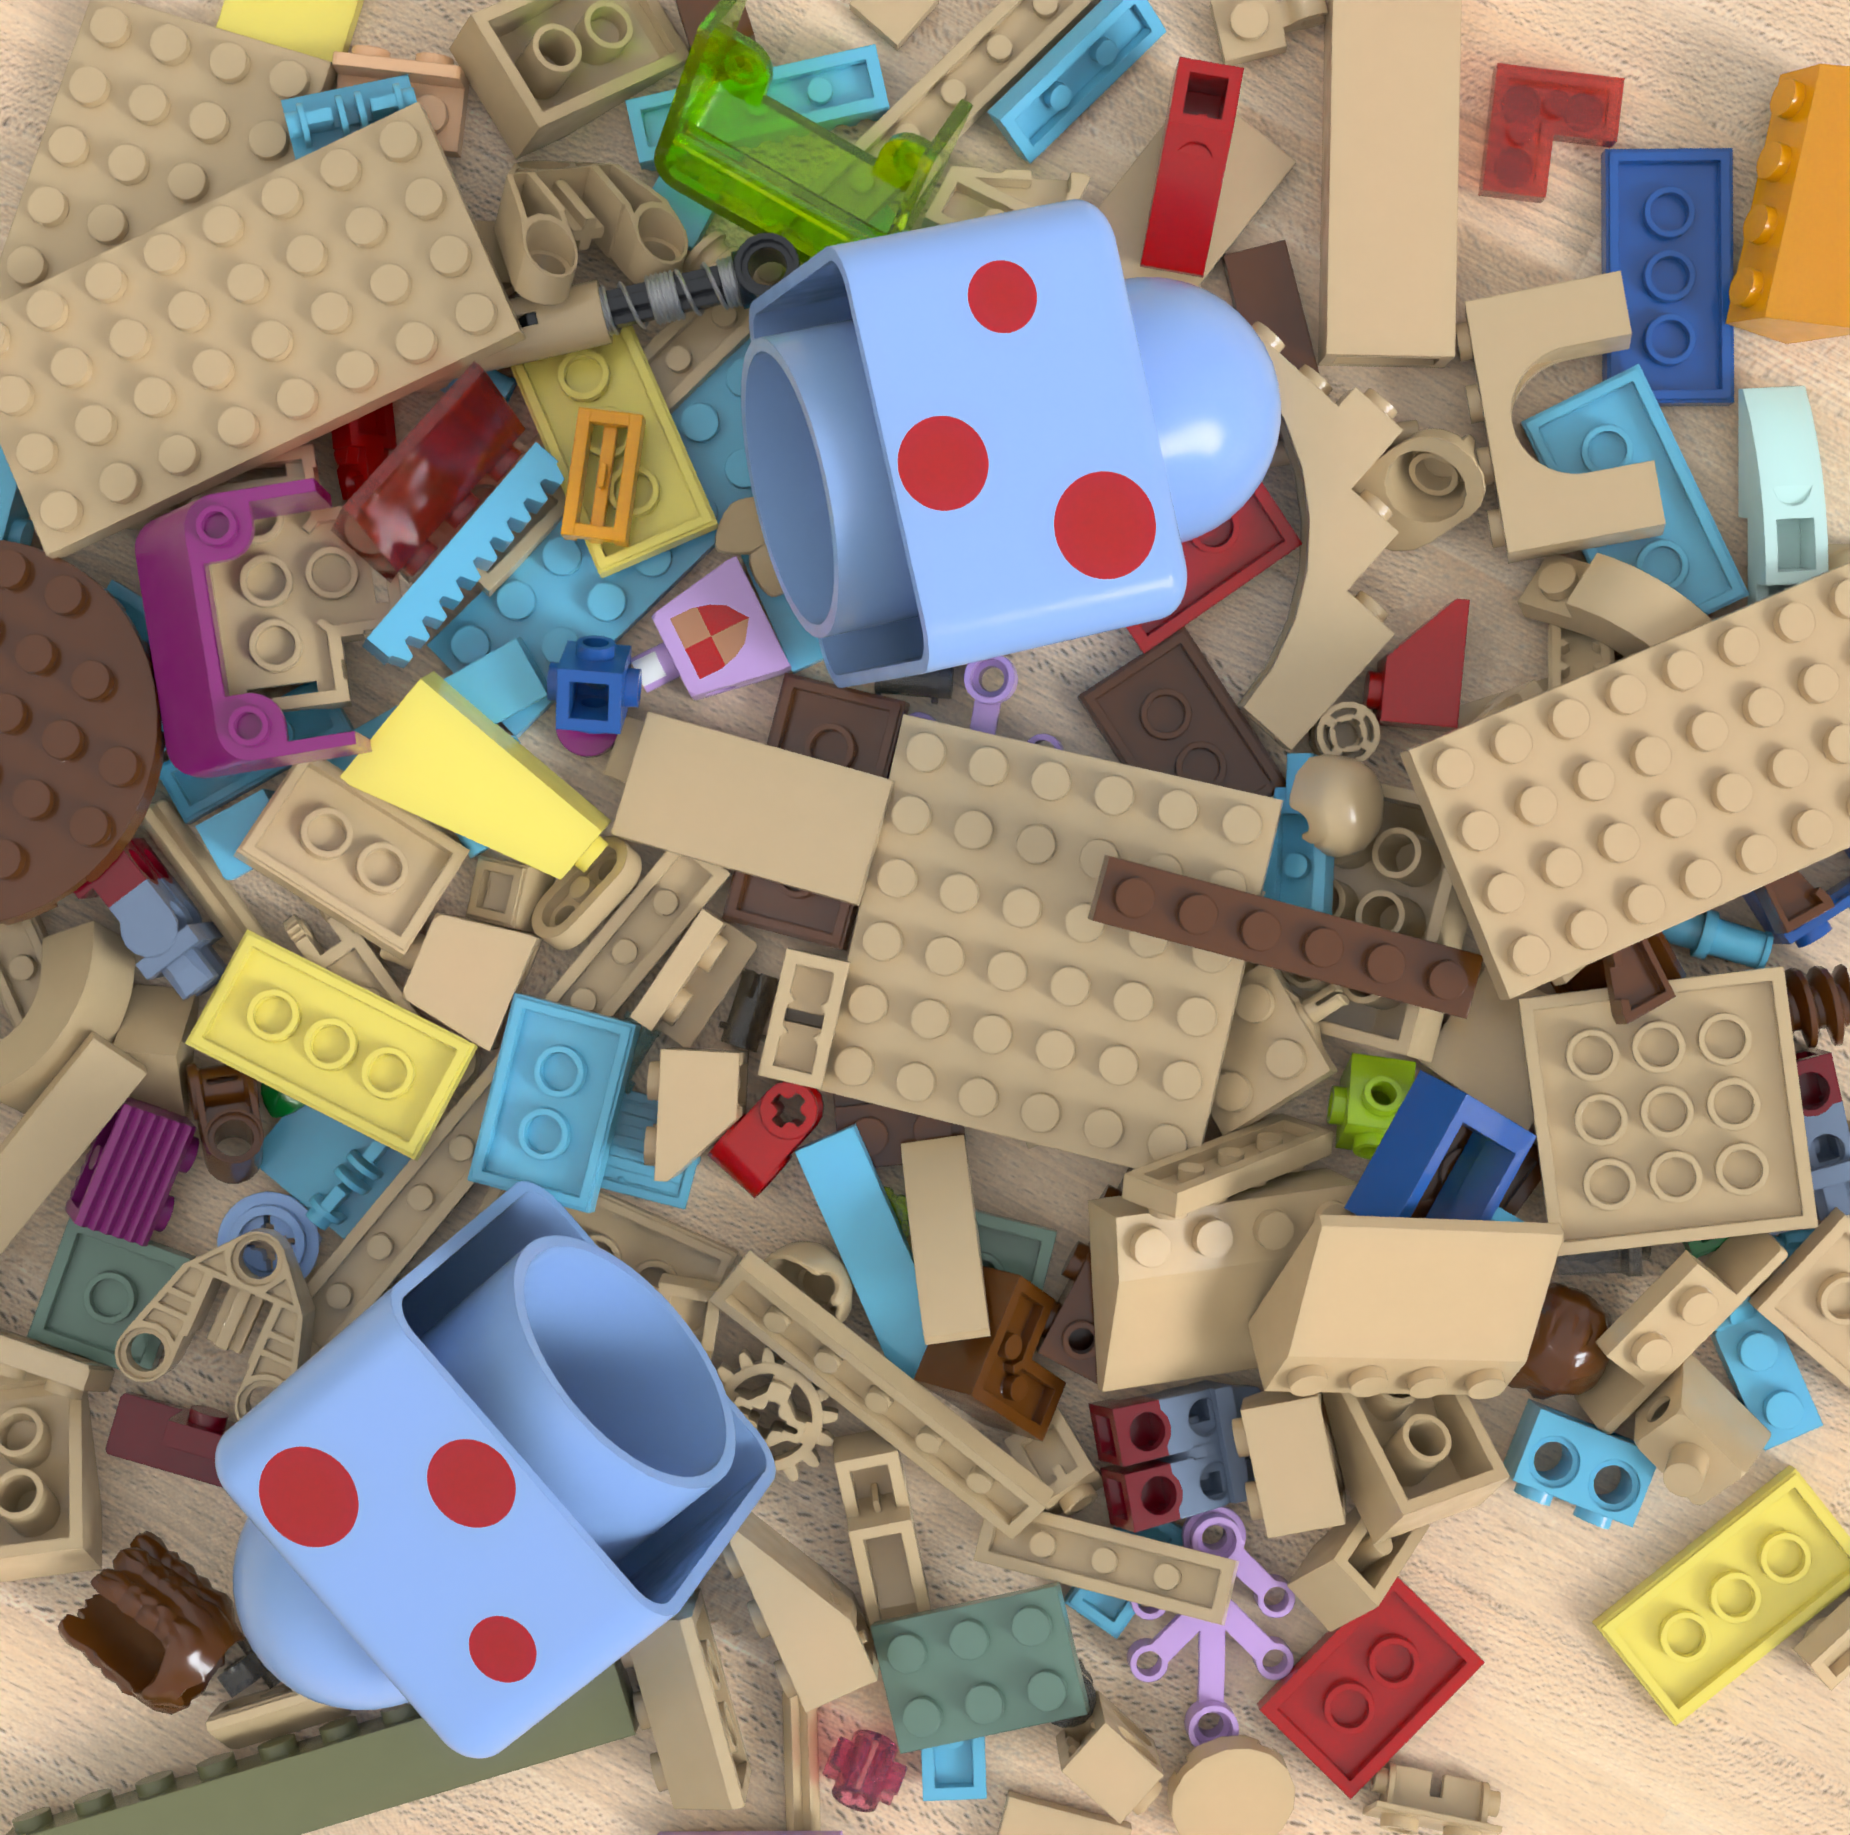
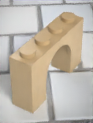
[1456,271,1666,564]

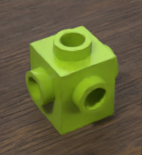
[1327,1053,1416,1160]

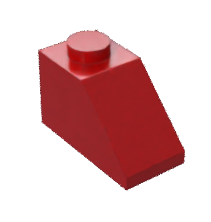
[1363,599,1470,732]

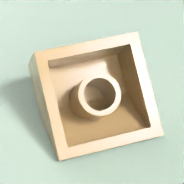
[1232,1391,1346,1538]

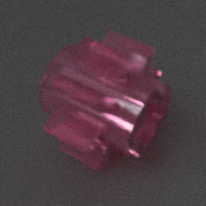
[822,1730,907,1812]

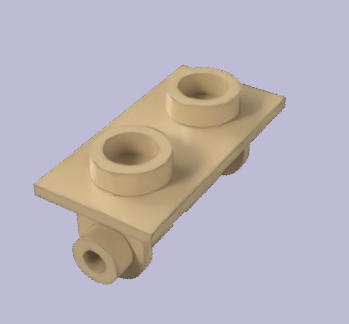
[1362,1762,1503,1835]

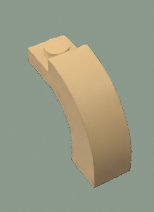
[1517,553,1712,657]
[0,920,135,1114]

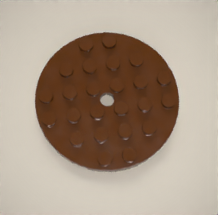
[0,540,166,925]

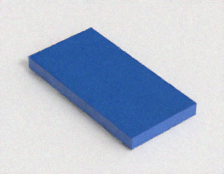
[1601,148,1734,407]

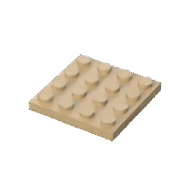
[1518,966,1818,1256]

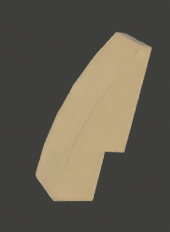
[901,1135,991,1345]
[833,1430,932,1640]

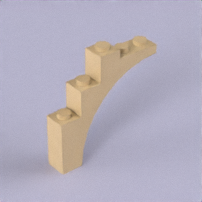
[1237,321,1403,750]

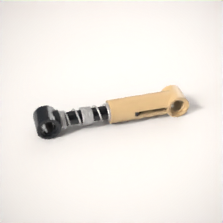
[417,233,801,392]

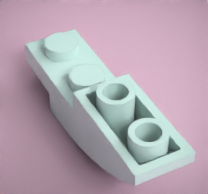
[1738,386,1829,605]

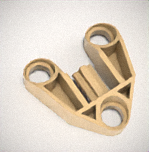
[494,160,688,305]
[115,1228,316,1421]

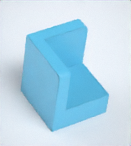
[195,789,275,880]

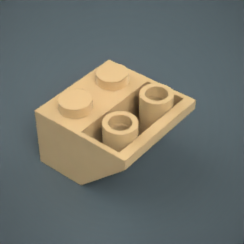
[644,1047,749,1182]

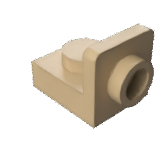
[1003,1407,1103,1516]

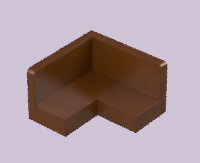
[913,1266,1066,1442]

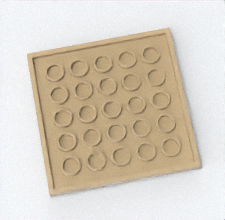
[818,714,1284,1169]

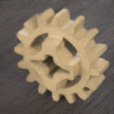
[717,1346,839,1487]

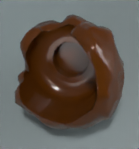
[1508,1282,1612,1400]

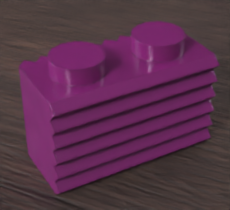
[65,1097,199,1246]

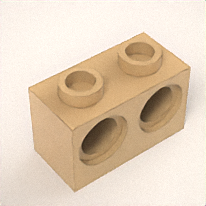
[758,948,851,1090]
[1056,1690,1164,1824]

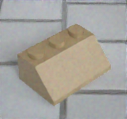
[620,1588,752,1810]

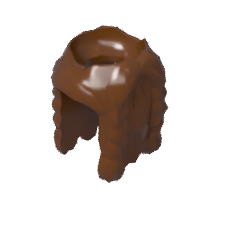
[58,1531,245,1715]

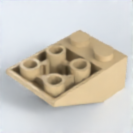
[723,1511,879,1713]

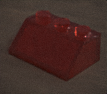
[331,361,526,583]

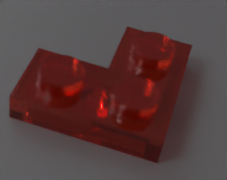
[1478,63,1625,203]

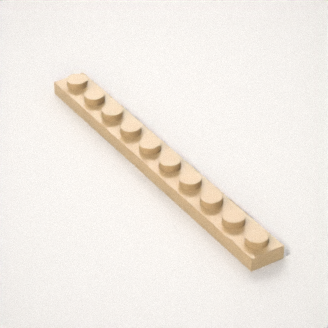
[642,0,1101,414]
[307,851,732,1357]

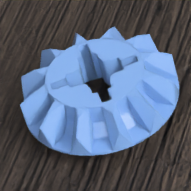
[217,1191,322,1279]

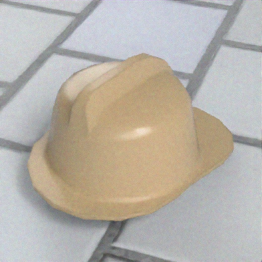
[1352,428,1486,551]

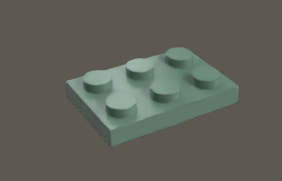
[870,1582,1090,1754]

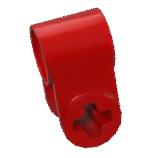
[707,1081,825,1199]

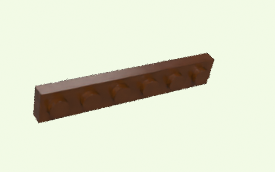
[1088,855,1483,1019]

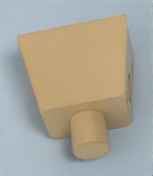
[380,913,543,1051]
[1634,1354,1771,1506]

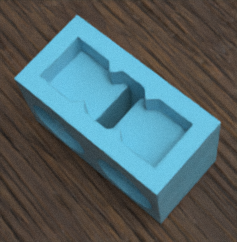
[1503,1398,1656,1530]

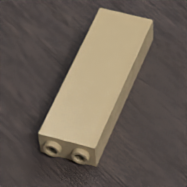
[1318,0,1462,368]

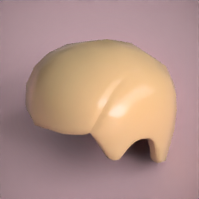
[1289,754,1384,858]
[763,1241,853,1323]

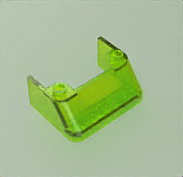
[654,0,973,263]

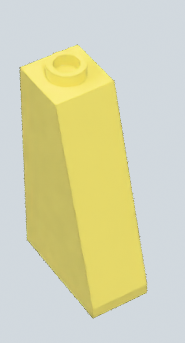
[340,671,611,880]

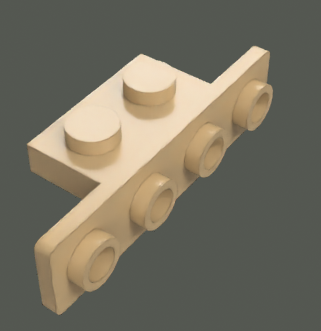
[1574,1233,1788,1435]

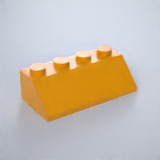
[1725,64,1850,344]

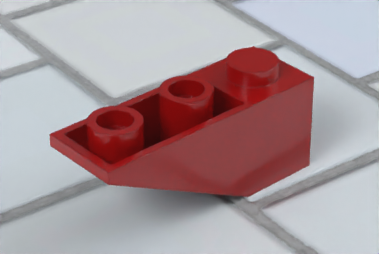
[1140,57,1244,278]

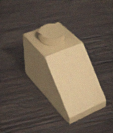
[1287,1506,1430,1632]

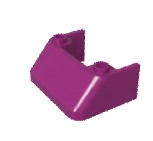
[135,478,372,779]

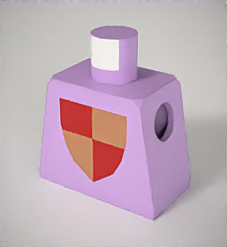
[631,556,792,700]

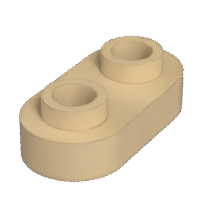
[531,836,642,951]

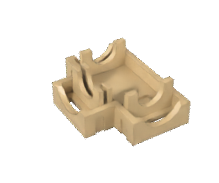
[187,444,402,712]

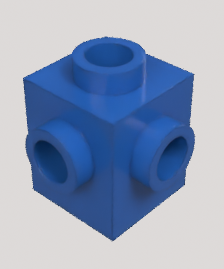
[547,635,642,734]

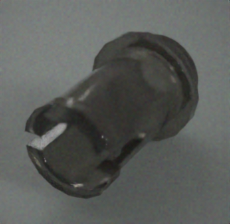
[874,667,954,705]
[718,968,779,1053]

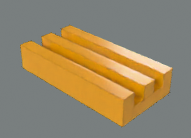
[561,407,646,547]

